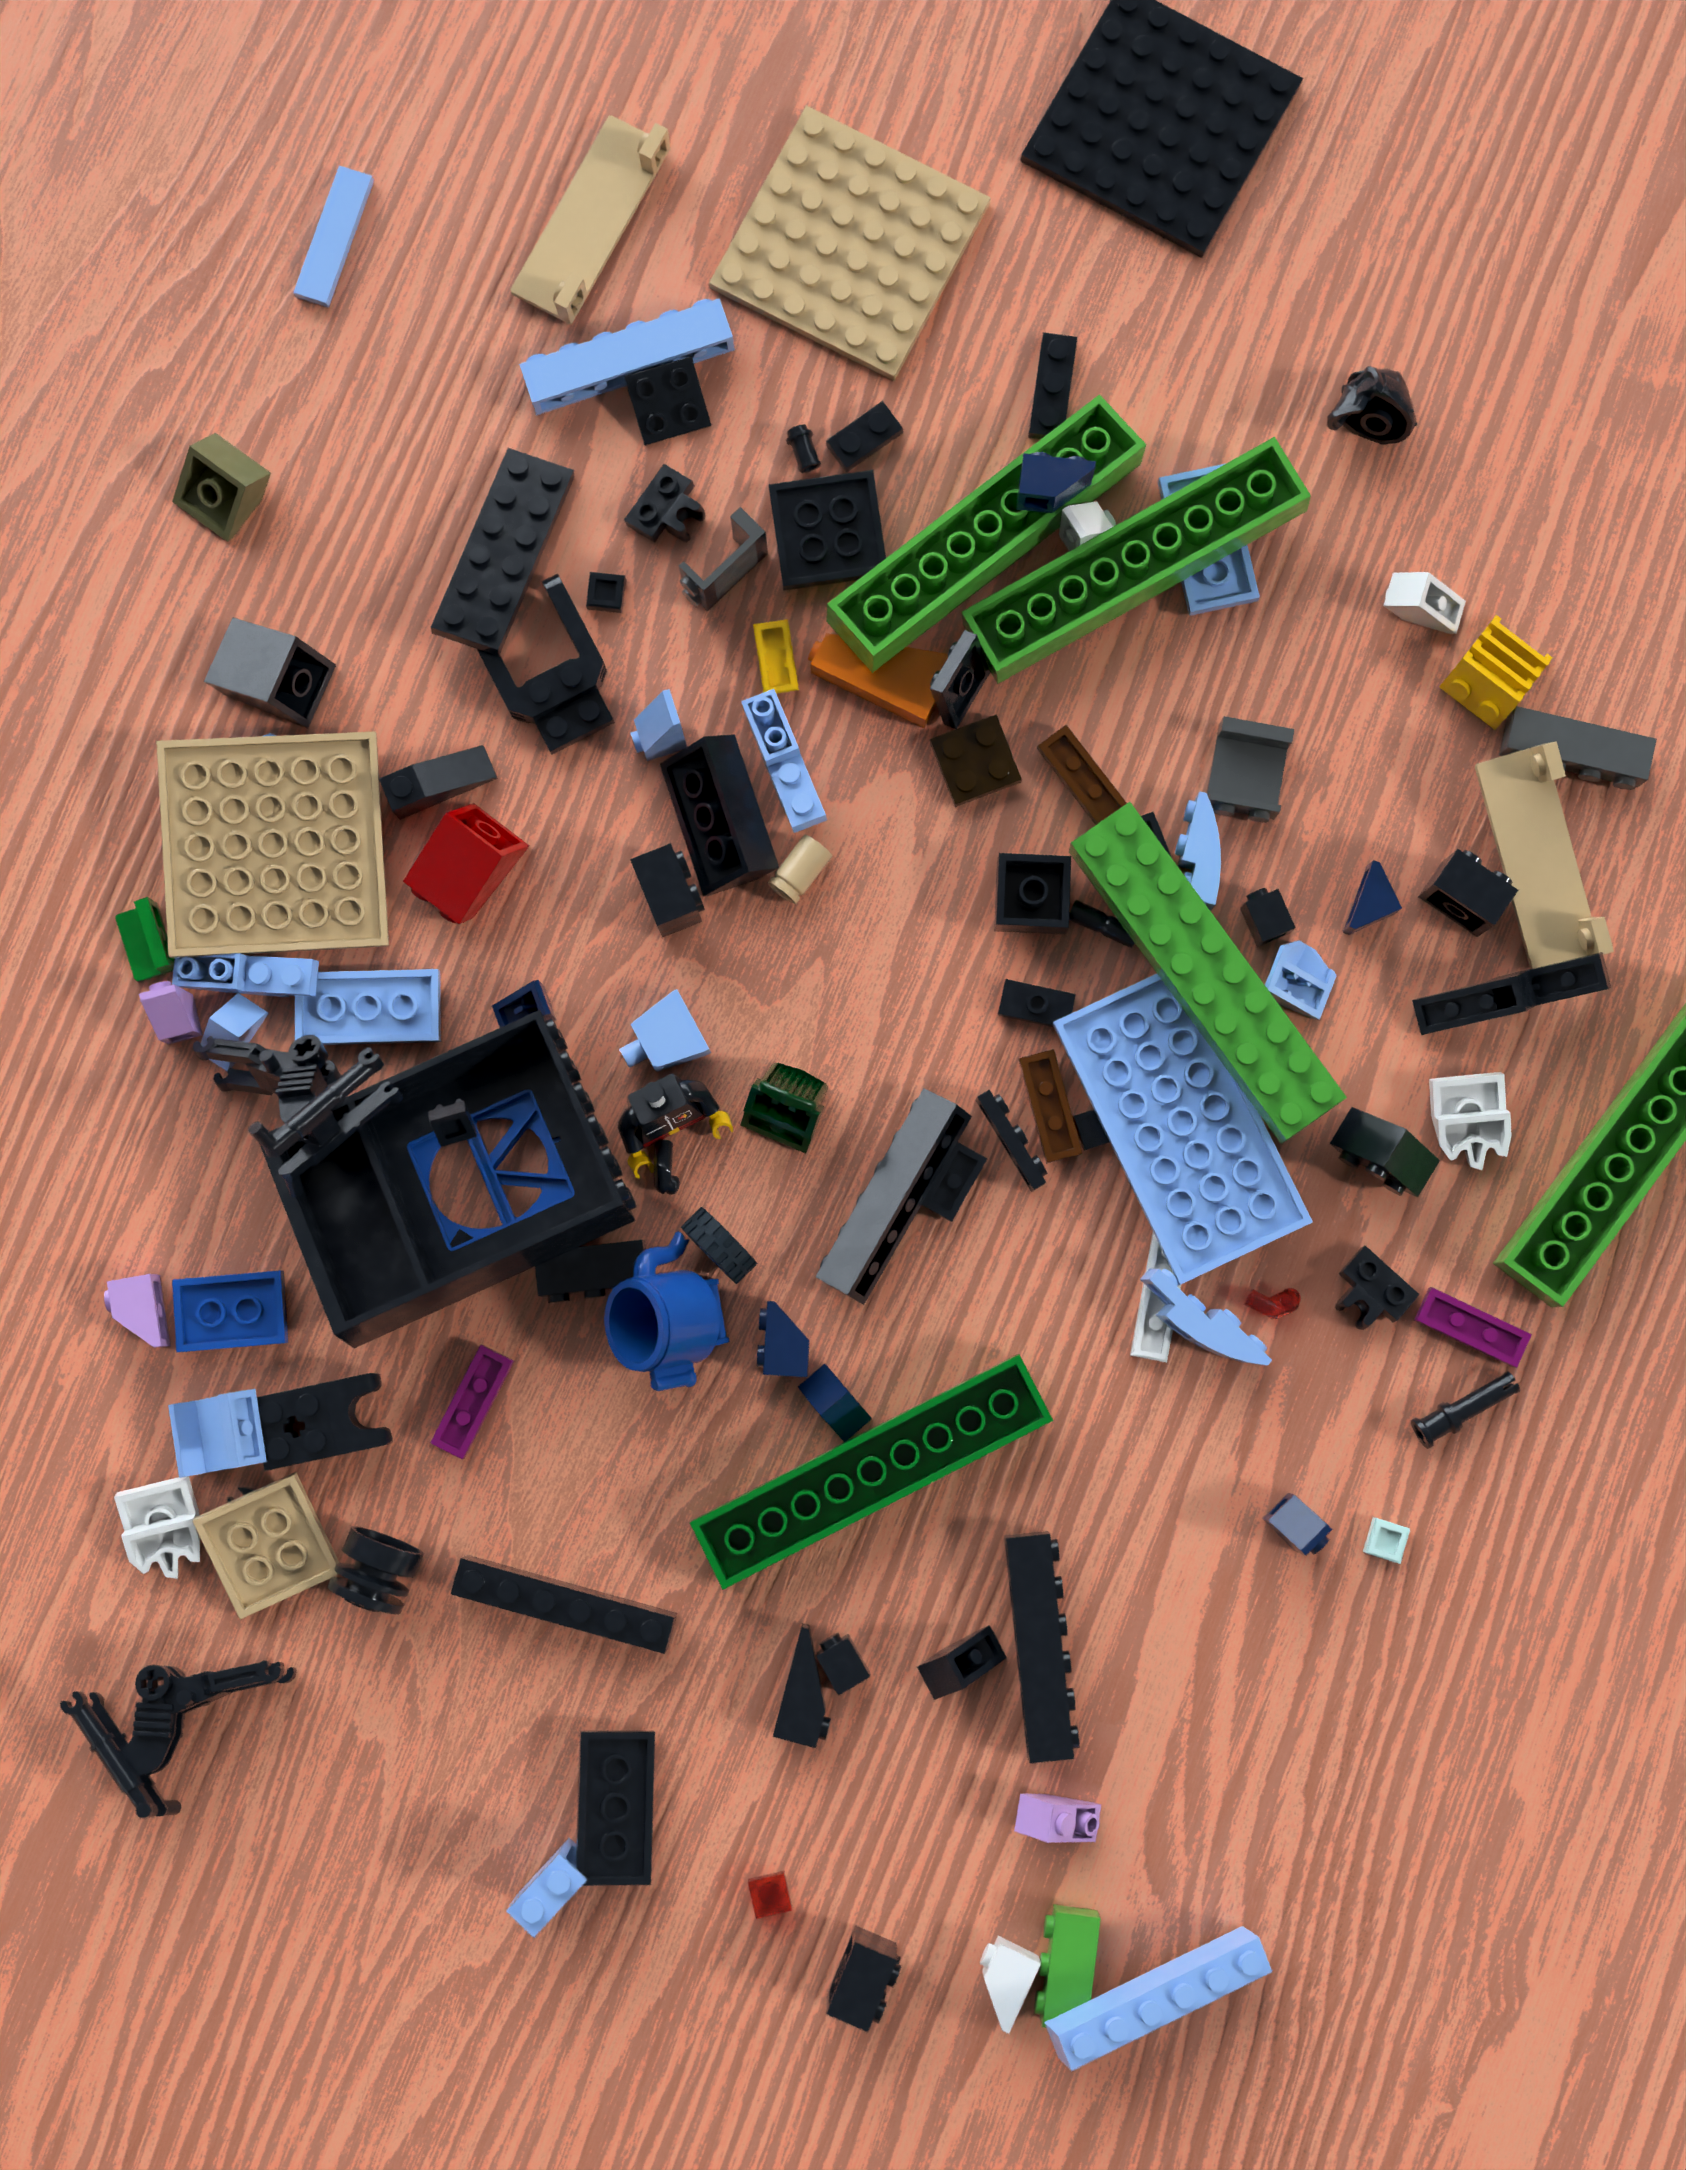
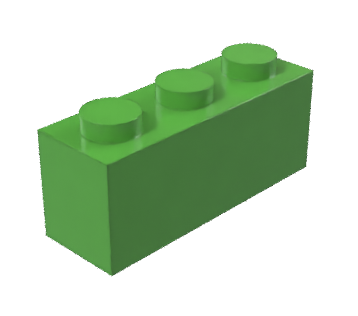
[1034,1904,1101,2028]

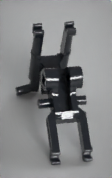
[193,1035,403,1198]
[60,1660,297,1818]

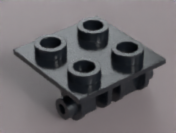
[624,356,712,446]

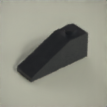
[379,745,498,820]
[773,1623,831,1748]

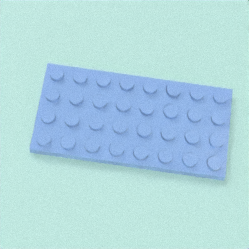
[1053,974,1313,1285]

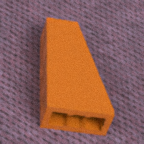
[808,633,948,729]

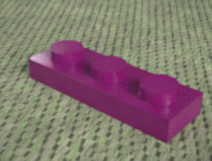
[1414,1287,1532,1368]
[430,1344,514,1460]

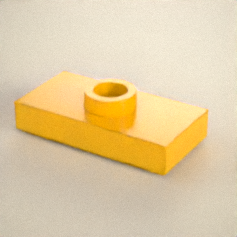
[753,619,799,694]

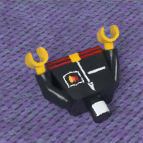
[618,1074,733,1179]

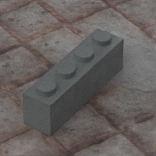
[1499,706,1657,790]

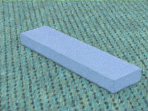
[293,166,374,308]

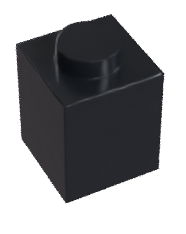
[1240,887,1296,947]
[816,1633,870,1696]

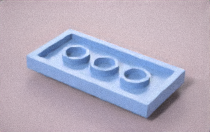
[1157,463,1260,616]
[295,969,441,1045]

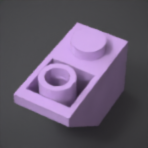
[139,981,203,1044]
[1014,1794,1101,1843]

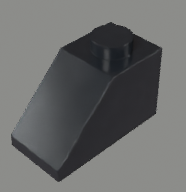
[917,1625,1007,1700]

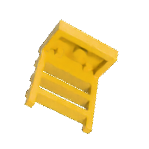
[1439,615,1552,730]

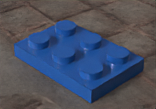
[172,1270,288,1352]

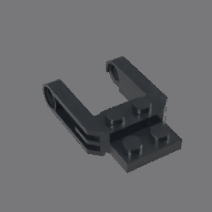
[477,573,615,755]

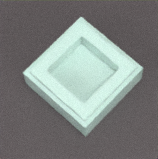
[1363,1517,1410,1564]

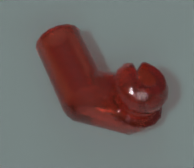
[1244,1288,1301,1319]

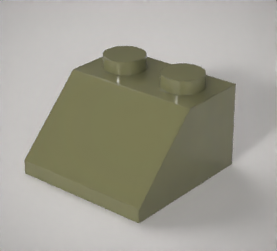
[172,433,271,542]

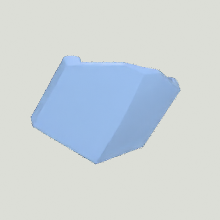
[1265,940,1337,1020]

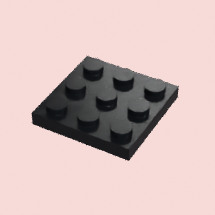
[768,470,886,591]

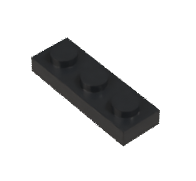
[1028,332,1078,439]
[976,1089,1048,1192]

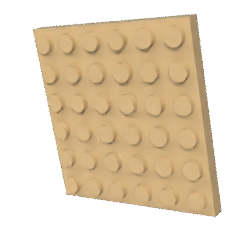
[709,105,991,381]
[156,732,389,958]

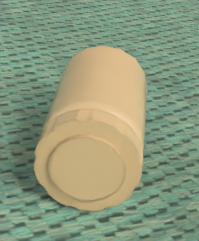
[768,834,833,904]

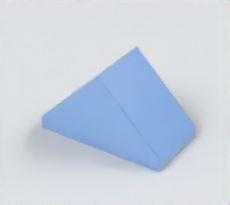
[201,993,269,1071]

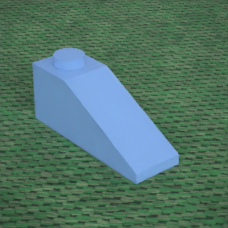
[630,689,687,761]

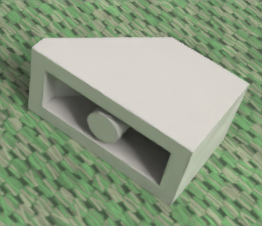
[1059,501,1116,551]
[1384,572,1466,634]
[980,1936,1041,2034]

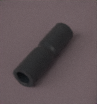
[1069,900,1135,948]

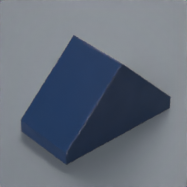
[1343,860,1402,935]
[492,980,556,1028]
[798,1363,872,1442]

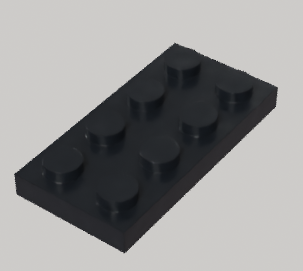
[576,1731,655,1886]

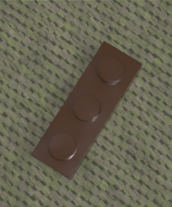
[1037,725,1127,825]
[1018,1049,1082,1164]

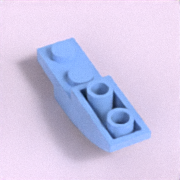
[741,689,827,833]
[1175,791,1221,911]
[172,953,319,997]
[1140,1269,1272,1366]

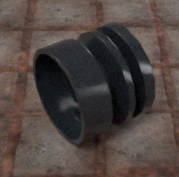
[328,1526,424,1615]

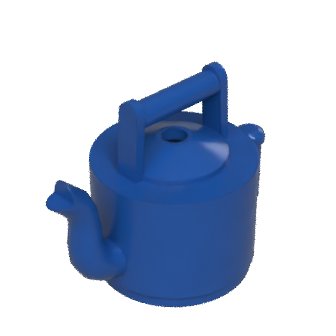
[604,1231,730,1391]

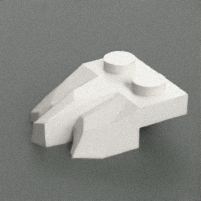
[1429,1072,1512,1170]
[114,1476,200,1579]

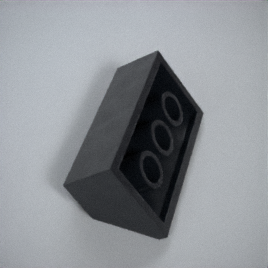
[660,734,779,897]

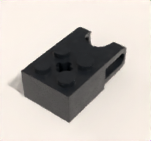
[257,1373,393,1471]

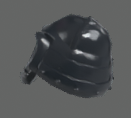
[1327,366,1417,445]

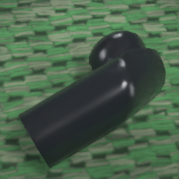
[654,1139,680,1195]

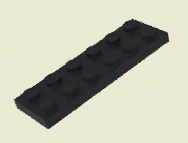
[431,448,574,656]

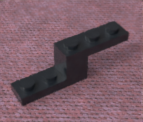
[1412,952,1611,1035]

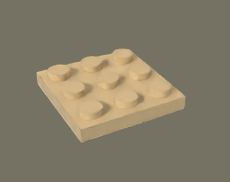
[193,1472,339,1619]

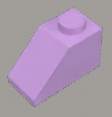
[104,1274,171,1347]

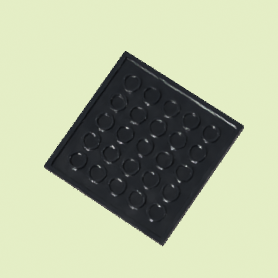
[1020,0,1303,258]

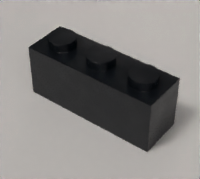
[535,1240,646,1303]

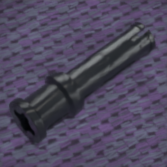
[1411,1371,1520,1449]

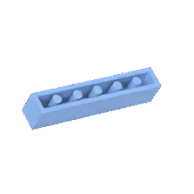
[519,298,735,415]
[1044,1926,1272,2071]

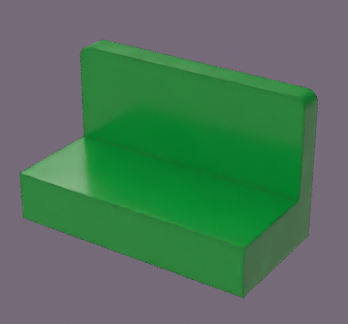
[115,897,175,982]

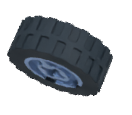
[681,1207,757,1284]

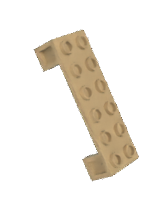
[511,115,671,325]
[1475,741,1614,969]

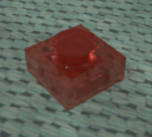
[748,1871,793,1919]

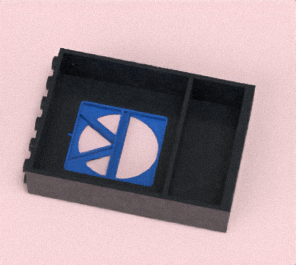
[259,1010,637,1348]

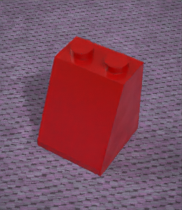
[403,803,530,924]

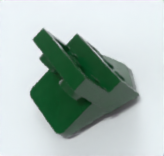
[740,1063,828,1154]

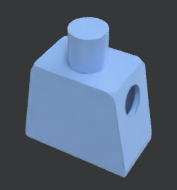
[619,989,711,1072]

